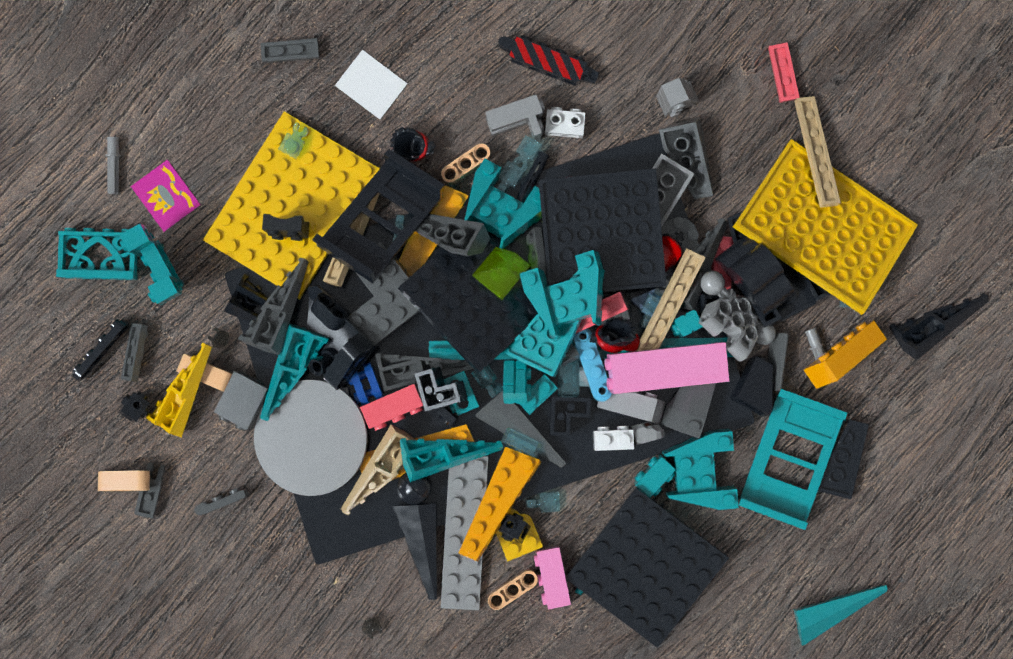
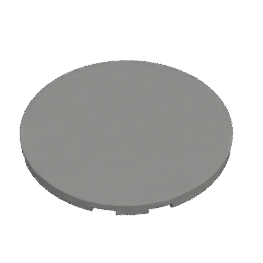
[254,380,368,496]

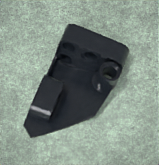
[306,285,376,390]

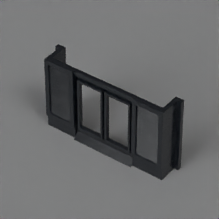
[312,149,445,284]

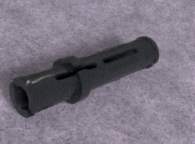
[516,151,550,203]

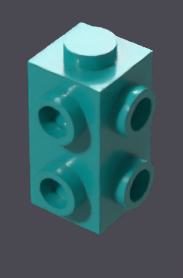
[634,455,676,498]

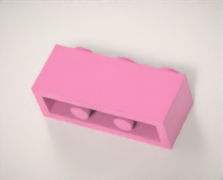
[534,546,571,609]

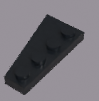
[818,420,869,499]

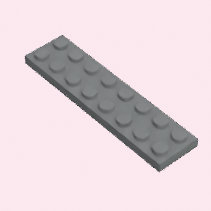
[441,456,488,610]

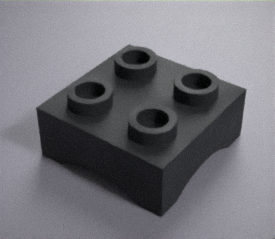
[262,214,310,241]

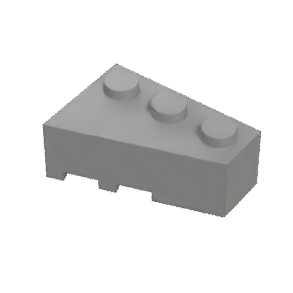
[656,78,700,118]
[597,388,666,425]

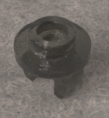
[208,327,229,348]
[362,618,383,639]

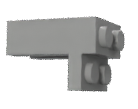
[485,94,545,142]

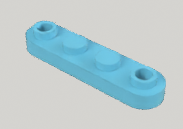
[573,328,612,402]

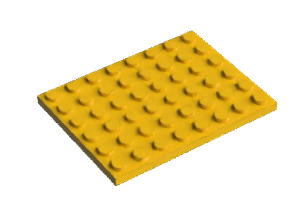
[203,112,380,300]
[733,139,918,315]

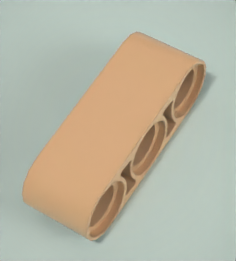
[441,144,490,185]
[176,354,232,392]
[98,471,150,491]
[488,569,538,610]

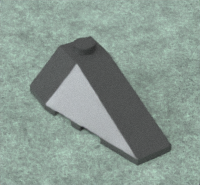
[415,214,490,256]

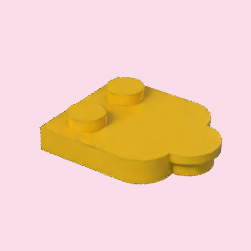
[496,509,543,562]

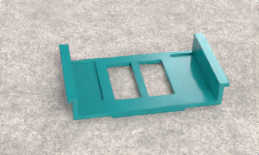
[739,389,847,530]

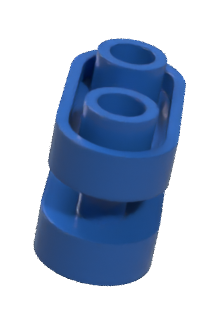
[348,362,384,406]

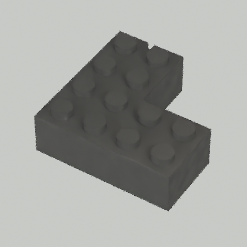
[347,242,419,346]

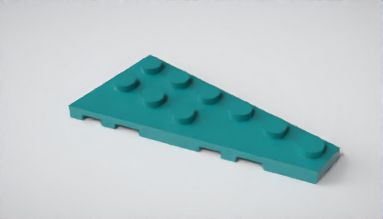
[502,270,582,377]

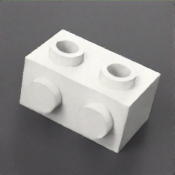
[545,107,585,139]
[593,426,634,451]

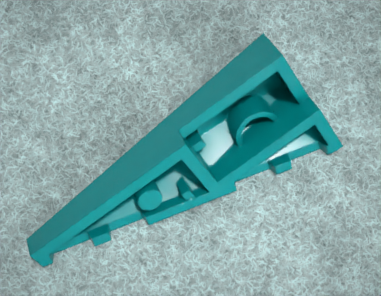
[260,324,328,421]
[400,438,503,482]
[793,584,887,646]

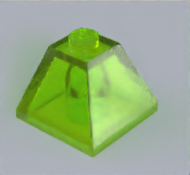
[472,247,530,300]

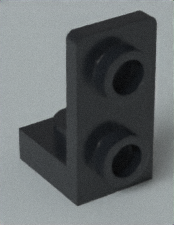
[420,406,459,436]

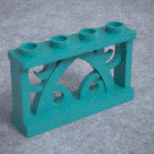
[56,228,138,280]

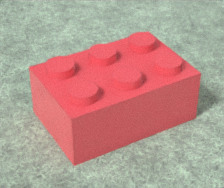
[360,384,423,431]

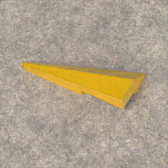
[146,343,212,438]

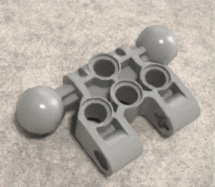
[699,271,776,362]

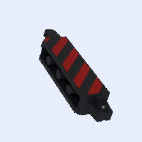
[498,35,599,86]

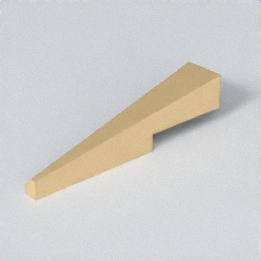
[341,425,415,515]

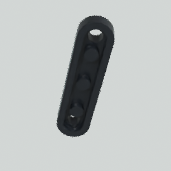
[72,319,129,382]

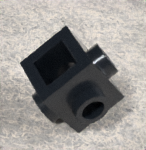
[118,392,150,423]
[498,513,531,544]

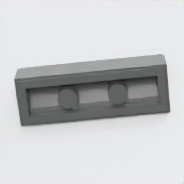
[767,333,789,391]

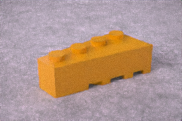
[803,321,887,389]

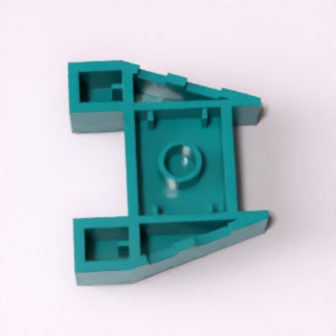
[465,159,542,250]
[119,224,184,305]
[520,250,604,338]
[662,428,739,510]

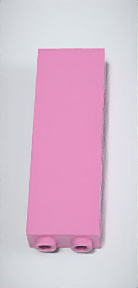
[605,342,729,394]

